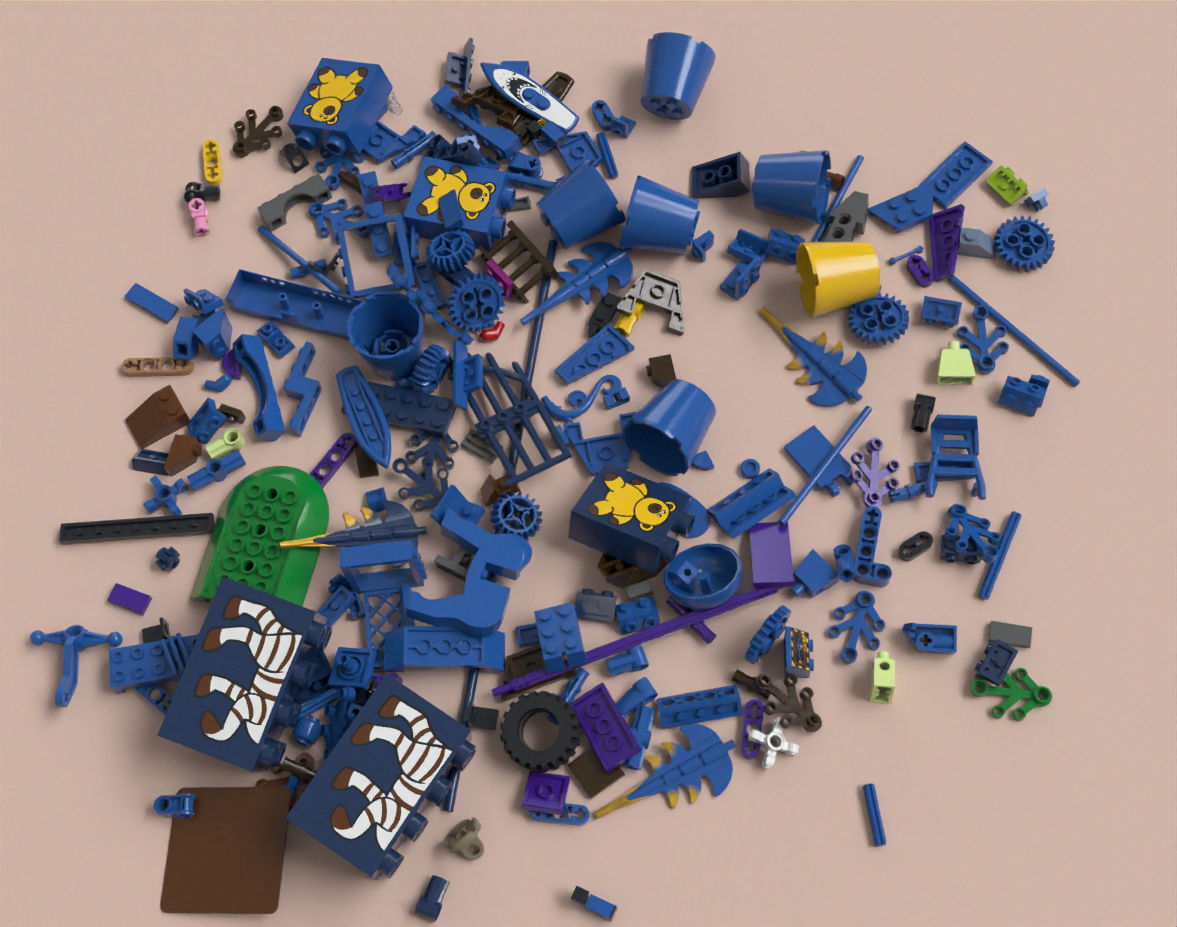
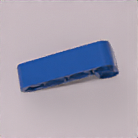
[853,506,892,588]

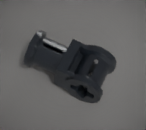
[184,182,221,203]

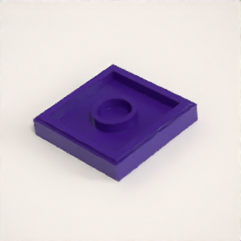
[521,771,570,815]

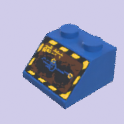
[784,627,814,678]

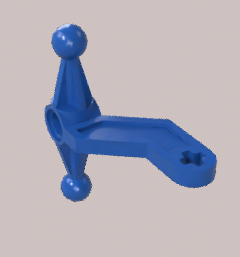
[30,625,123,707]

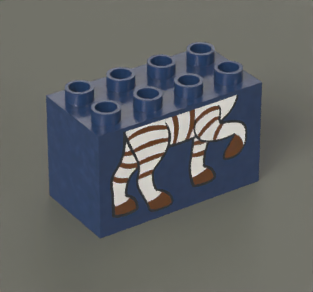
[157,576,333,772]
[286,673,476,880]

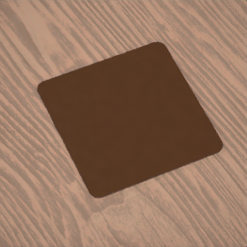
[160,787,291,914]

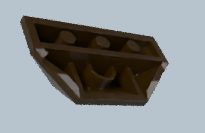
[597,553,669,589]

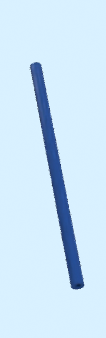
[948,276,1081,387]

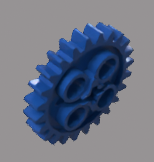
[993,215,1055,272]
[446,272,506,333]
[848,292,909,346]
[745,605,792,664]

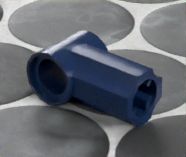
[415,875,450,922]

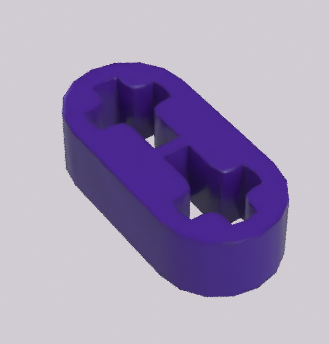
[906,255,934,288]

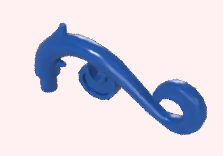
[541,375,622,423]

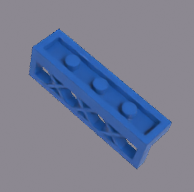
[657,685,743,729]

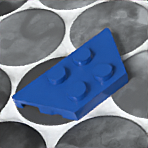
[868,181,933,233]

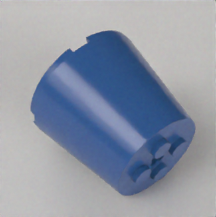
[641,32,716,120]
[752,150,831,224]
[536,159,626,249]
[619,175,700,255]
[347,291,423,381]
[622,379,716,476]

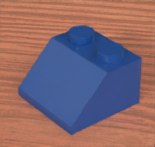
[192,308,233,361]

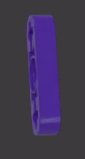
[741,699,764,760]

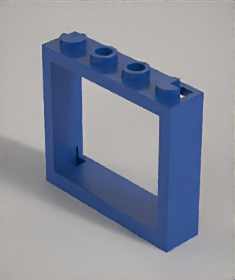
[334,213,416,298]
[339,540,427,594]

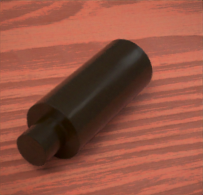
[338,171,362,195]

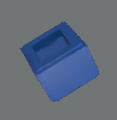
[365,487,387,513]

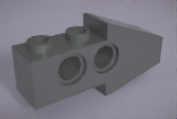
[822,191,869,242]

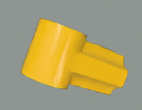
[614,302,645,337]

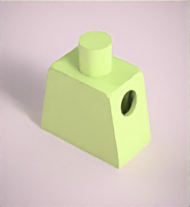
[936,341,976,385]
[870,651,895,704]

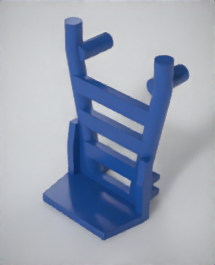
[926,414,986,500]

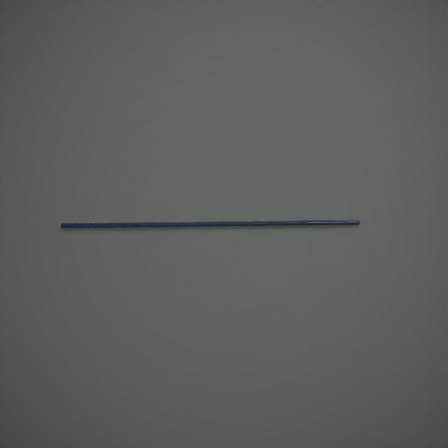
[443,239,558,812]

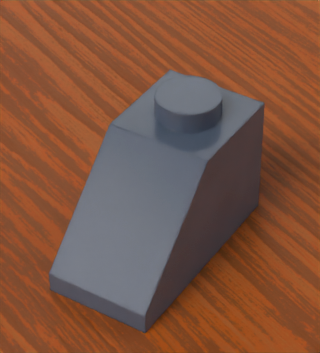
[957,228,996,259]

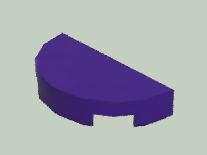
[222,348,242,380]

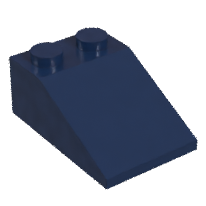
[692,152,750,198]

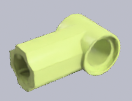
[205,428,245,459]

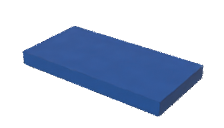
[918,141,993,209]

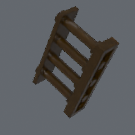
[479,220,560,304]

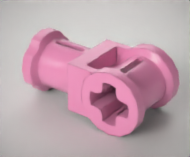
[188,198,210,236]

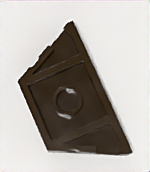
[501,644,575,701]

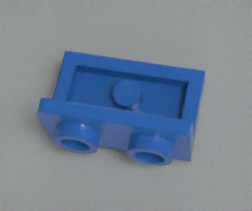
[394,226,419,266]
[765,228,805,264]
[727,229,768,265]
[920,296,962,328]
[997,376,1045,416]
[616,596,660,635]

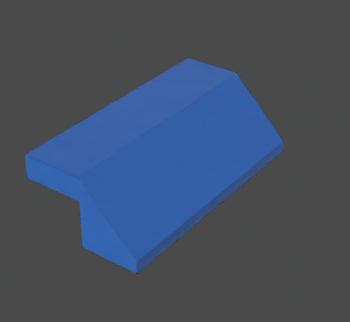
[707,468,796,539]

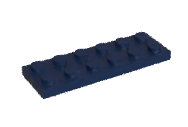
[341,381,457,436]

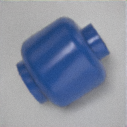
[292,715,323,747]

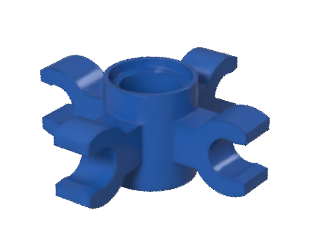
[143,475,189,515]

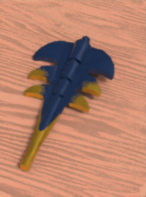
[279,500,427,568]

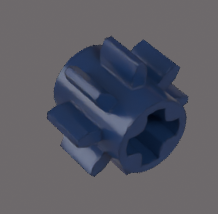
[155,546,180,571]

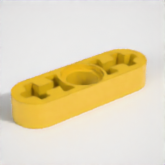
[203,139,223,186]

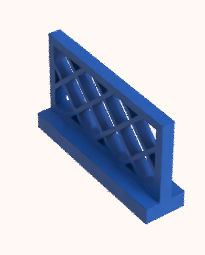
[364,584,415,669]

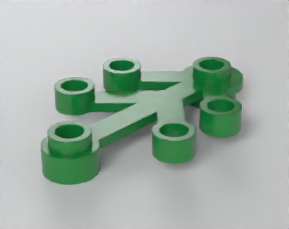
[970,668,1052,721]

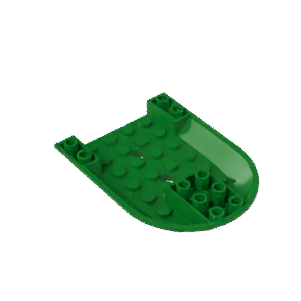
[190,466,329,607]

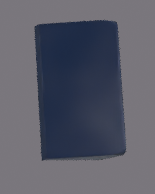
[132,449,169,476]

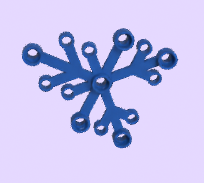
[386,263,474,346]

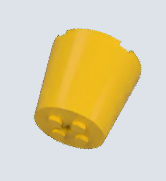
[796,242,880,317]

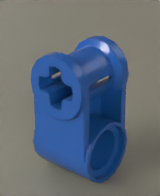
[508,152,543,179]
[154,793,196,818]

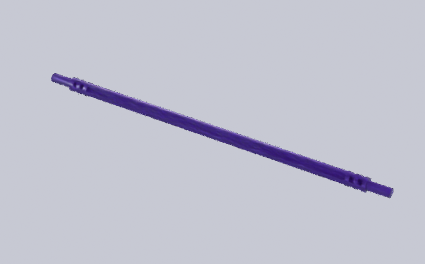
[491,580,796,697]

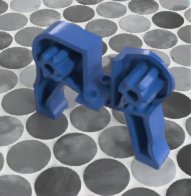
[407,509,532,636]

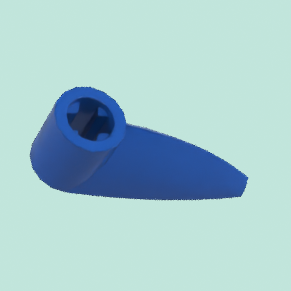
[616,677,658,718]

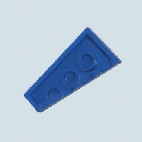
[555,323,635,385]

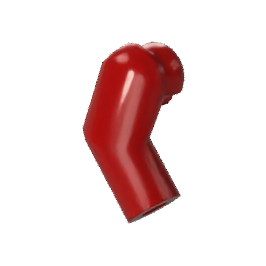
[479,321,505,342]

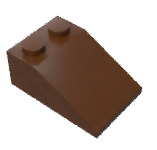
[125,385,190,449]

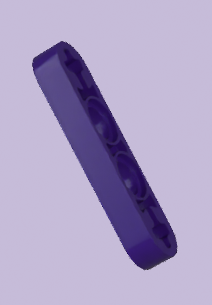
[310,433,357,488]

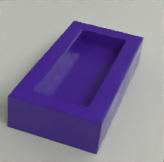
[107,583,152,615]

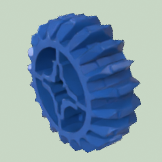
[426,229,475,273]
[411,344,450,394]
[490,491,543,541]

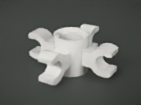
[747,717,799,769]

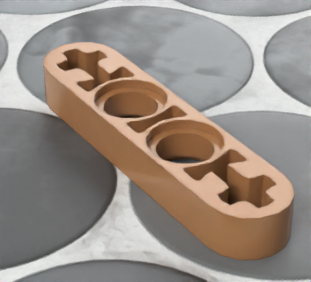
[121,357,194,377]

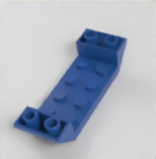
[384,626,505,673]

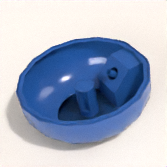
[664,543,743,610]

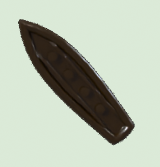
[496,71,575,161]

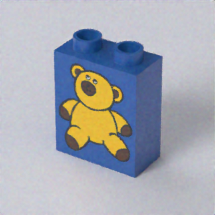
[287,58,393,155]
[403,156,516,251]

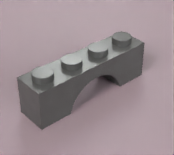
[257,173,332,232]

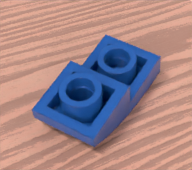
[257,320,295,358]

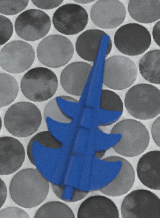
[520,242,633,326]

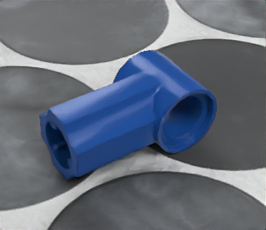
[833,544,856,582]
[606,646,649,677]

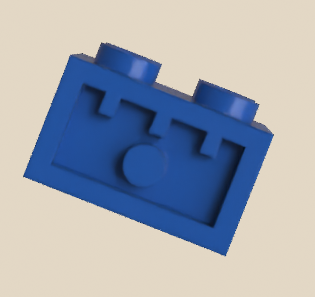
[720,255,761,301]
[431,485,486,527]

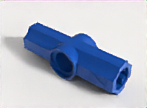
[187,449,246,492]
[623,706,655,771]

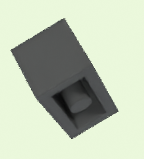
[625,580,653,602]

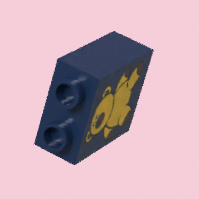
[568,462,696,574]

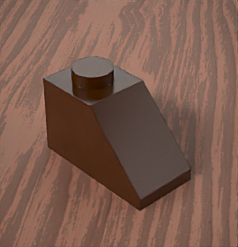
[164,434,202,476]

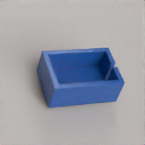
[534,602,588,674]

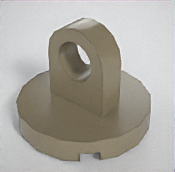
[443,817,484,860]

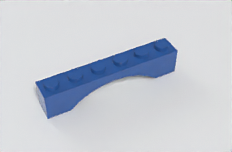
[431,85,522,161]
[233,334,286,441]

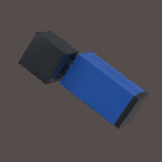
[526,118,567,149]
[571,886,618,921]

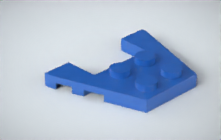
[361,105,426,163]
[532,131,603,184]
[563,412,636,476]

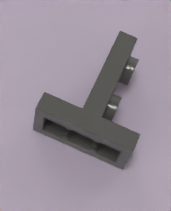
[434,546,471,581]

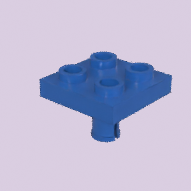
[328,647,377,690]

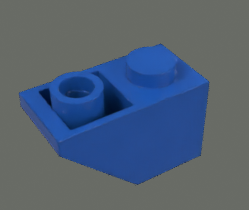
[173,316,199,360]

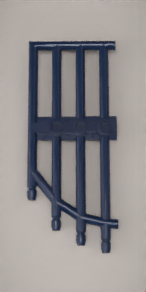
[446,352,572,488]

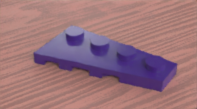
[929,204,965,282]

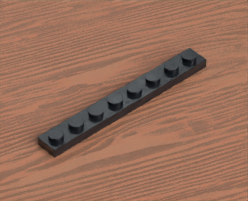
[59,513,214,544]

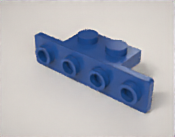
[452,340,483,411]

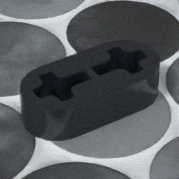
[898,531,933,561]

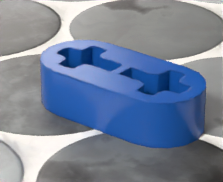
[592,100,614,131]

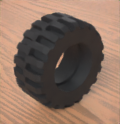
[500,691,582,772]

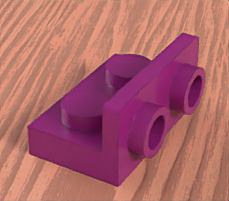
[483,259,514,302]

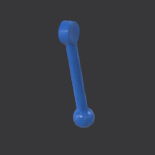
[889,245,924,265]

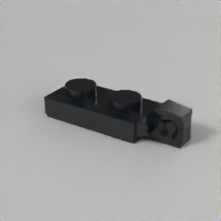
[587,292,622,338]

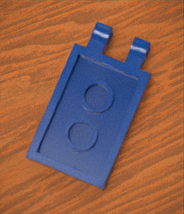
[784,425,855,497]

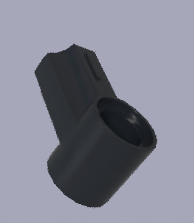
[911,393,936,433]

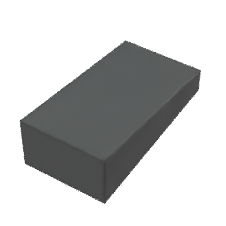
[508,196,531,212]

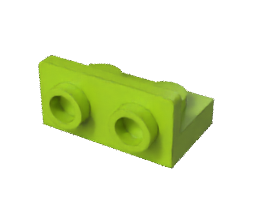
[985,165,1029,206]

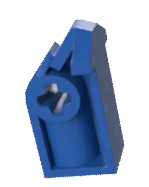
[902,623,957,654]

